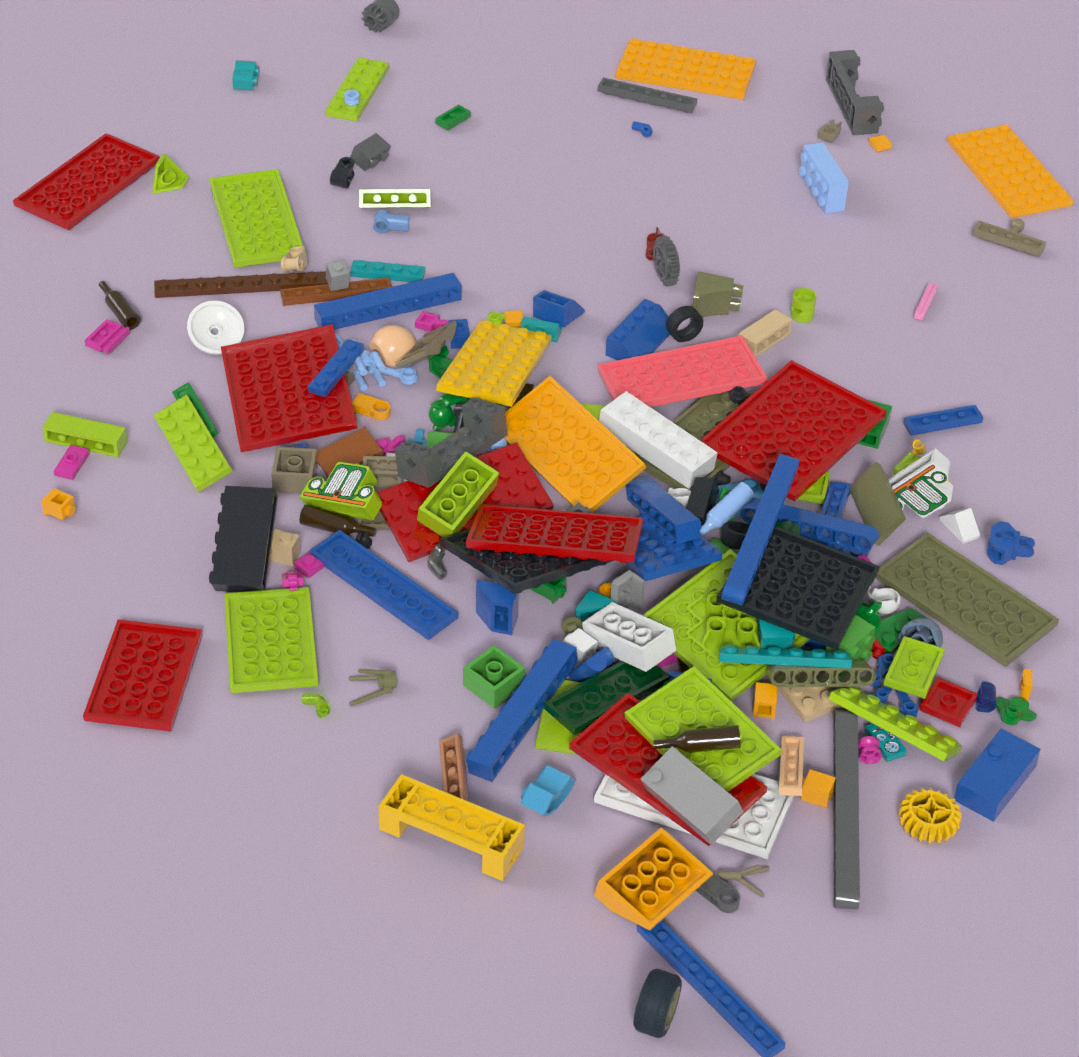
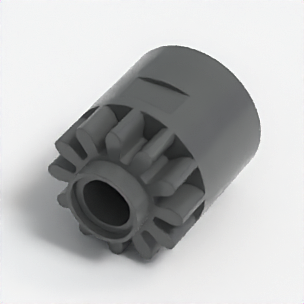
[361,0,400,33]

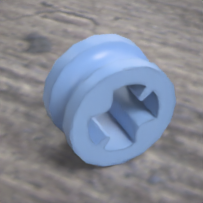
[344,90,360,106]

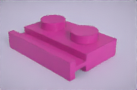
[85,319,130,354]

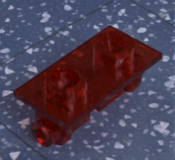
[645,227,664,261]

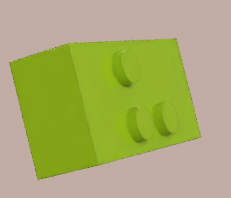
[417,451,499,537]

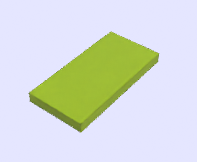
[535,680,584,754]

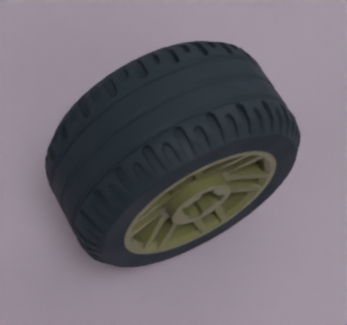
[633,968,682,1038]

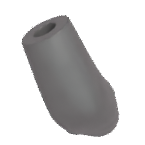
[427,544,447,580]

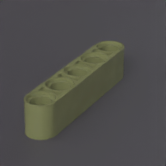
[766,661,876,687]

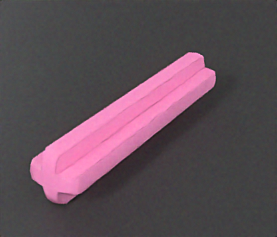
[914,283,937,321]

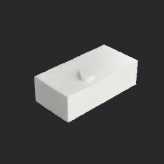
[582,602,676,672]

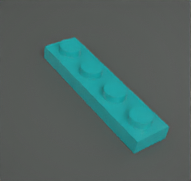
[350,260,425,282]

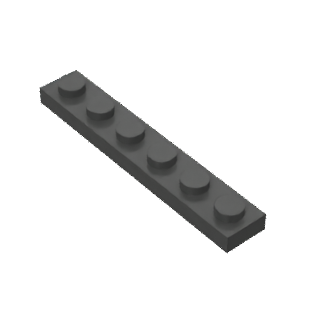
[598,77,698,113]

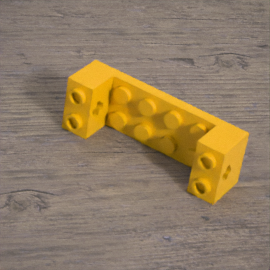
[379,774,525,881]

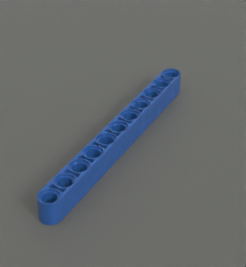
[721,454,800,606]

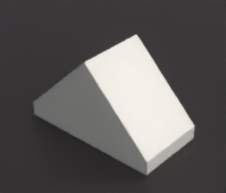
[939,508,980,544]

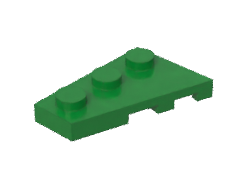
[872,608,927,654]

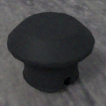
[715,470,731,486]
[355,532,372,549]

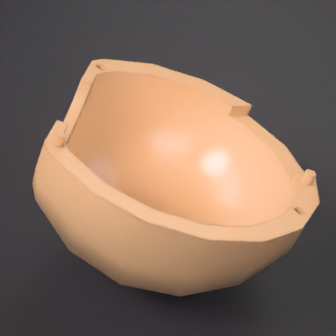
[369,324,417,366]

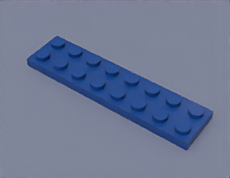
[309,530,458,640]

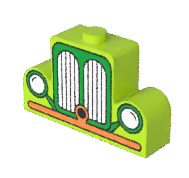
[299,462,382,521]

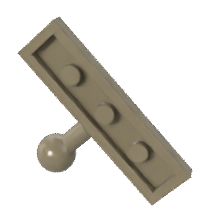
[972,219,1046,257]

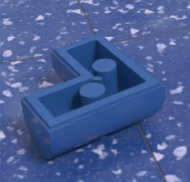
[569,647,614,682]

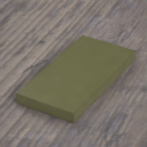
[851,462,906,545]

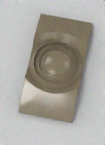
[395,320,457,368]
[357,456,403,530]

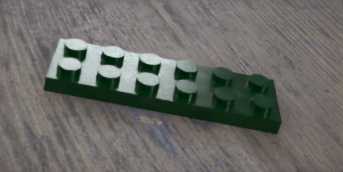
[544,661,669,735]

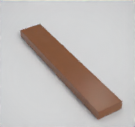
[280,277,392,306]

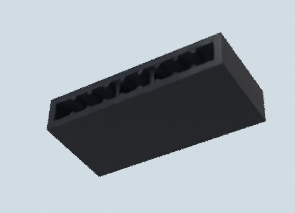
[209,486,278,592]

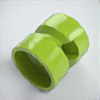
[790,288,817,323]

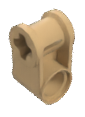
[281,246,309,273]

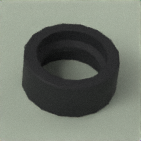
[666,306,704,342]
[721,522,750,549]

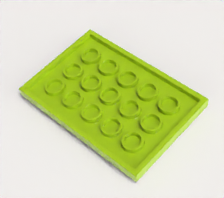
[224,587,319,694]
[624,666,781,792]

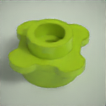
[486,312,506,326]

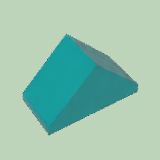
[575,590,617,622]
[757,618,796,650]

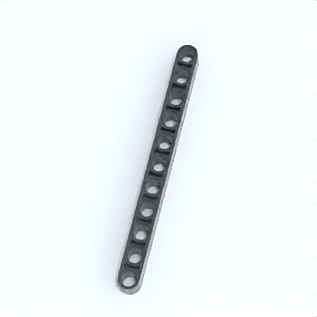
[833,710,860,910]

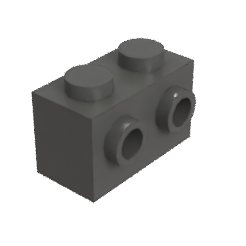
[350,133,391,171]

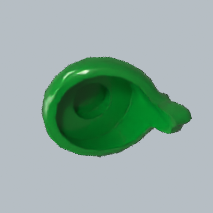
[856,602,882,624]

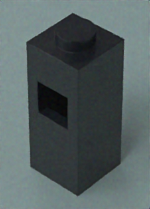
[686,478,720,526]

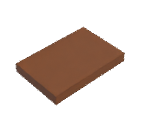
[317,427,384,477]

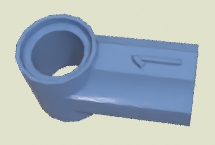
[373,210,409,233]

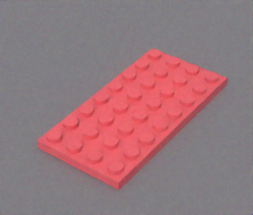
[597,336,767,407]

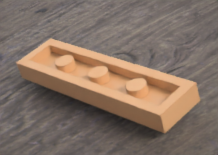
[779,736,804,796]

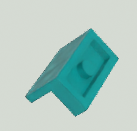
[521,317,562,343]

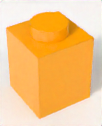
[753,682,778,719]
[801,769,836,808]

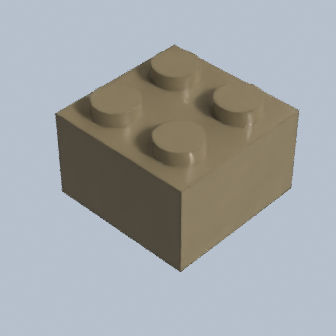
[271,447,318,493]

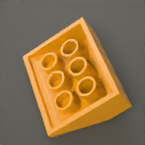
[594,827,713,931]

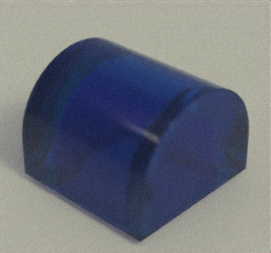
[976,681,996,713]

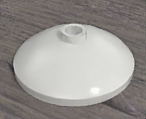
[187,301,244,355]

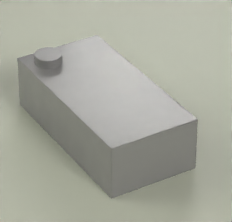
[641,746,743,845]

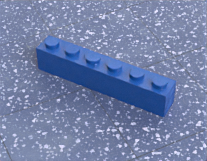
[626,476,702,544]

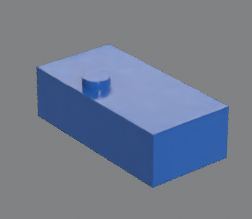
[954,728,1041,822]

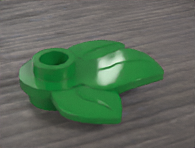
[995,697,1037,725]

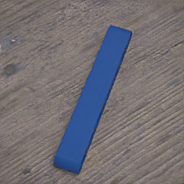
[741,498,879,552]

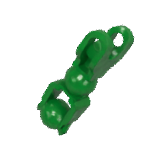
[428,393,520,431]

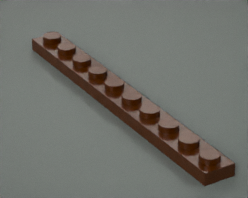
[154,271,328,298]

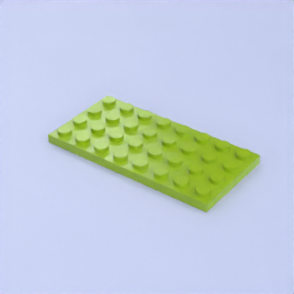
[209,169,303,268]

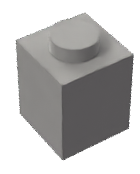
[326,260,349,291]

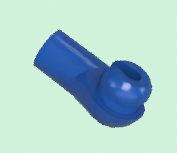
[632,121,653,137]

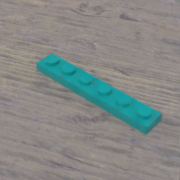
[719,645,852,669]

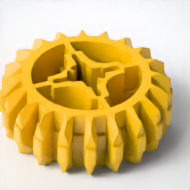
[899,787,962,845]

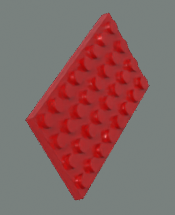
[13,133,160,230]
[377,443,554,562]
[466,504,644,563]
[569,693,768,846]

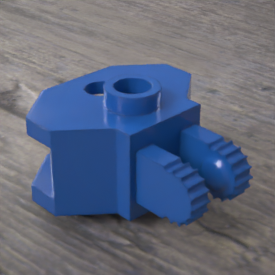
[987,521,1035,565]

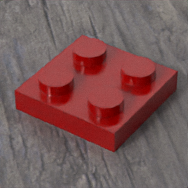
[919,677,978,728]

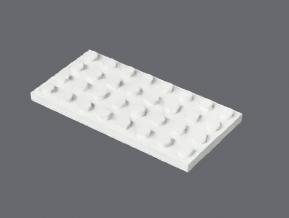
[594,774,795,859]

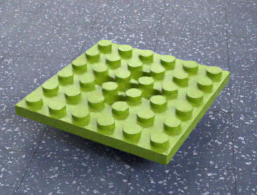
[643,549,810,702]

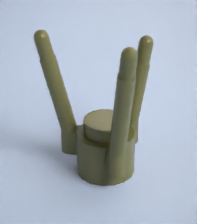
[349,669,397,706]

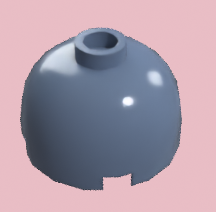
[898,618,943,647]

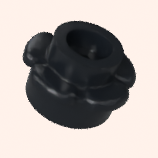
[729,386,748,404]

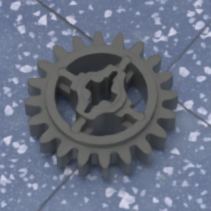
[653,235,680,287]

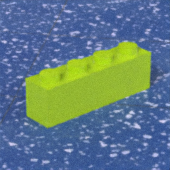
[42,412,128,457]

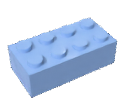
[799,142,849,214]

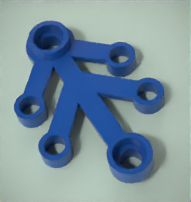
[870,654,930,718]

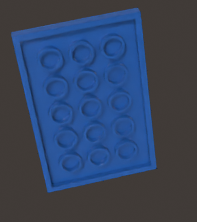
[626,513,722,581]

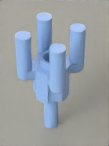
[352,339,386,391]

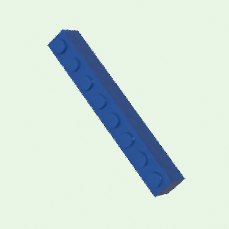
[314,273,462,330]
[466,639,578,782]

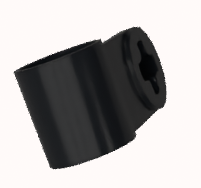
[330,157,355,189]

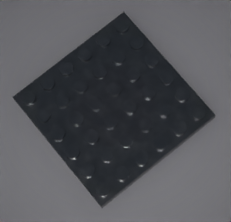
[440,507,613,594]
[716,526,880,650]

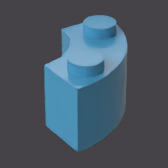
[520,765,577,816]

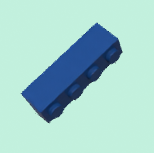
[605,299,670,360]

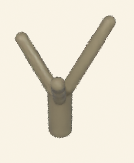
[718,864,770,897]

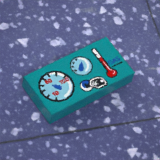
[865,724,907,762]

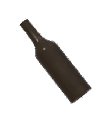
[99,281,141,330]
[299,505,377,537]
[653,725,741,753]

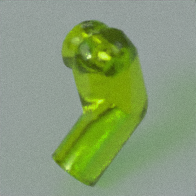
[302,694,330,718]

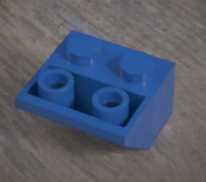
[533,290,585,328]
[476,580,519,635]

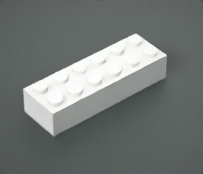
[599,391,717,489]

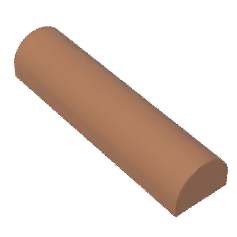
[439,733,469,802]

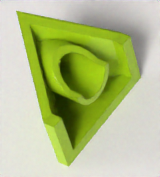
[152,153,189,195]

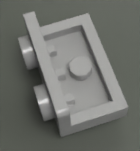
[610,570,645,611]

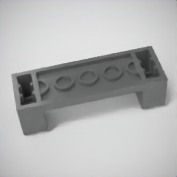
[826,50,884,135]
[395,398,508,488]

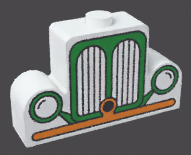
[888,448,953,518]

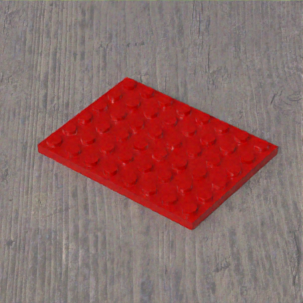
[221,324,358,453]
[700,360,887,502]

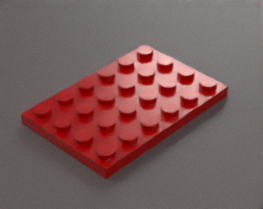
[83,619,203,732]

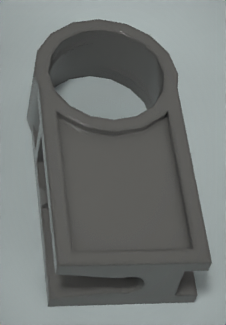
[696,870,740,913]

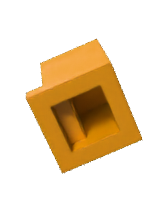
[41,488,76,520]

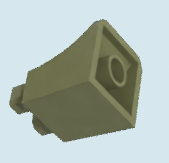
[690,271,743,320]

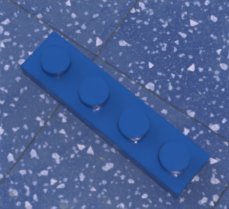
[308,339,365,397]
[903,405,983,436]

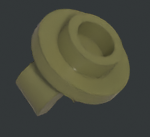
[561,616,583,634]

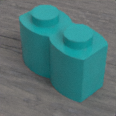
[232,60,259,90]

